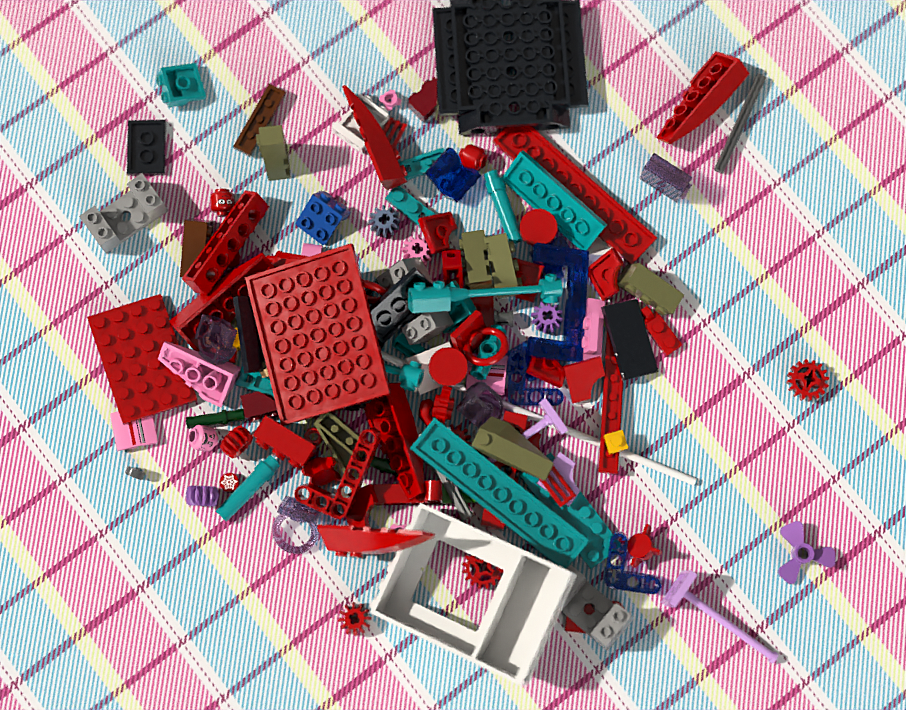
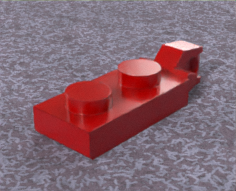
[641,306,682,357]

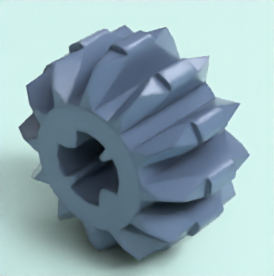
[368,205,401,238]

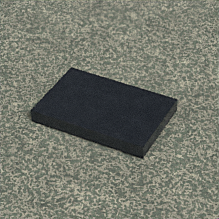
[127,120,166,176]

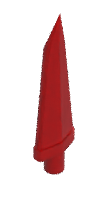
[266,251,308,268]

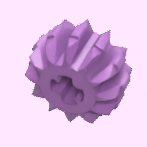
[531,302,563,334]
[185,486,219,506]

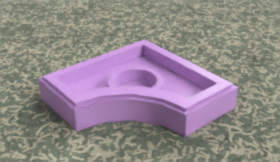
[537,452,580,507]

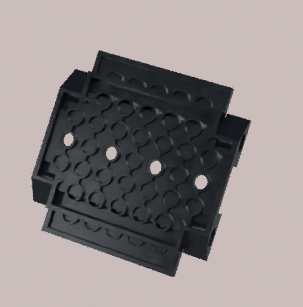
[432,0,589,135]

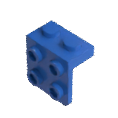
[296,191,351,245]

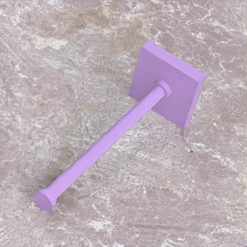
[487,398,568,464]
[660,570,779,663]

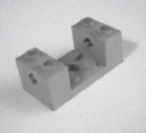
[79,173,168,254]
[376,257,454,345]
[561,564,633,651]

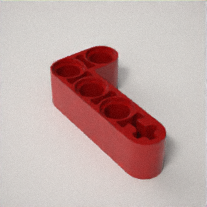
[372,480,443,506]

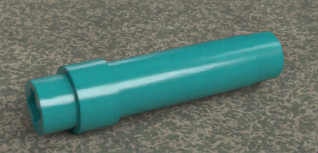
[483,170,523,244]
[216,455,281,522]

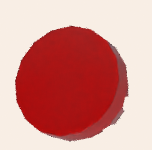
[520,209,557,247]
[428,347,468,386]

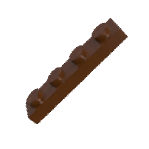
[233,84,286,157]

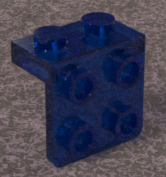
[426,147,481,203]

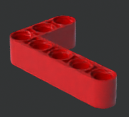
[294,427,381,519]

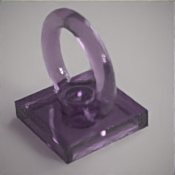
[272,496,322,554]

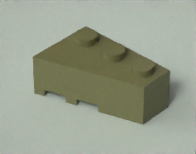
[256,125,291,181]
[458,230,492,290]
[484,233,523,299]
[617,263,684,315]
[314,412,367,473]

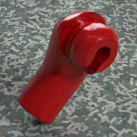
[418,399,434,427]

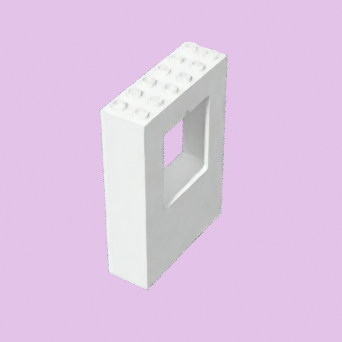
[370,503,577,686]

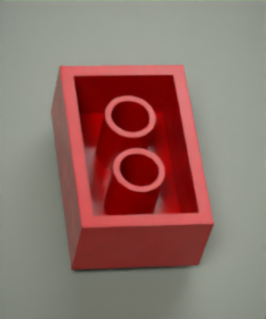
[253,415,318,471]

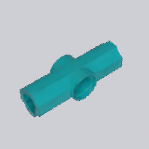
[470,324,507,381]

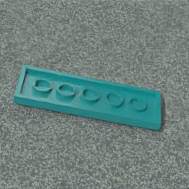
[502,150,608,253]
[520,452,622,570]

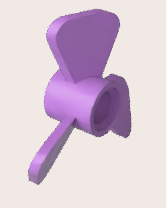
[778,521,835,584]

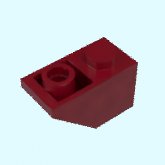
[408,77,437,123]
[240,391,279,423]

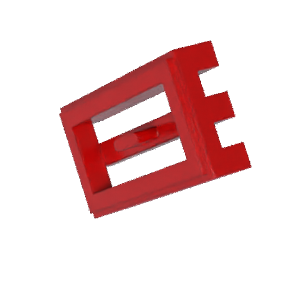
[383,116,407,149]
[538,465,576,508]

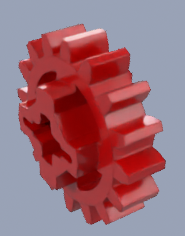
[786,359,829,402]
[432,386,455,426]
[462,555,504,589]

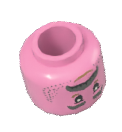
[188,425,218,451]

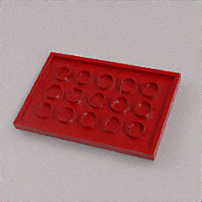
[87,294,197,425]

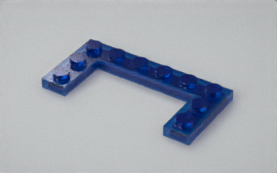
[527,242,589,363]

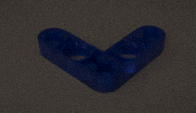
[508,349,564,406]
[604,531,661,594]

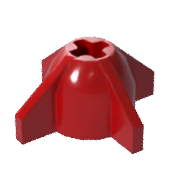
[301,457,341,487]
[619,523,662,568]

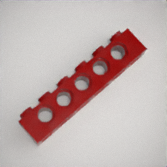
[182,190,270,295]
[481,411,531,531]

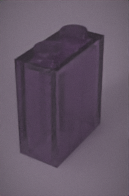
[640,153,692,203]

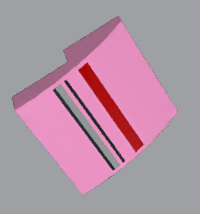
[466,353,508,395]
[110,411,158,451]

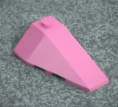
[158,341,241,408]

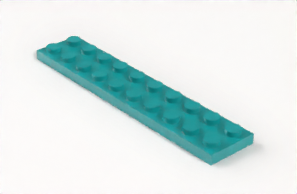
[410,418,589,570]

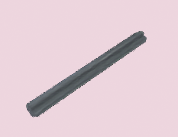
[714,74,766,174]

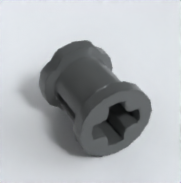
[494,310,513,327]

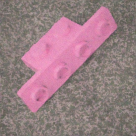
[581,298,605,361]

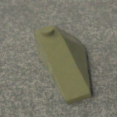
[471,416,554,481]

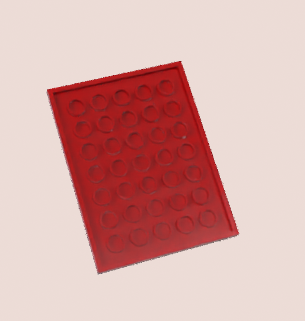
[245,243,392,426]

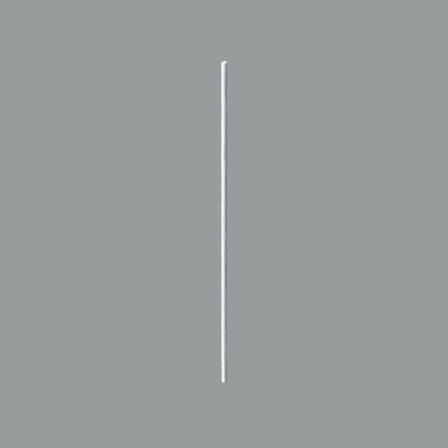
[381,351,697,486]

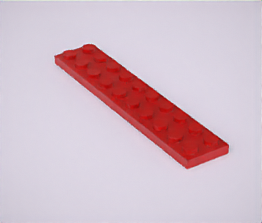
[493,126,657,265]

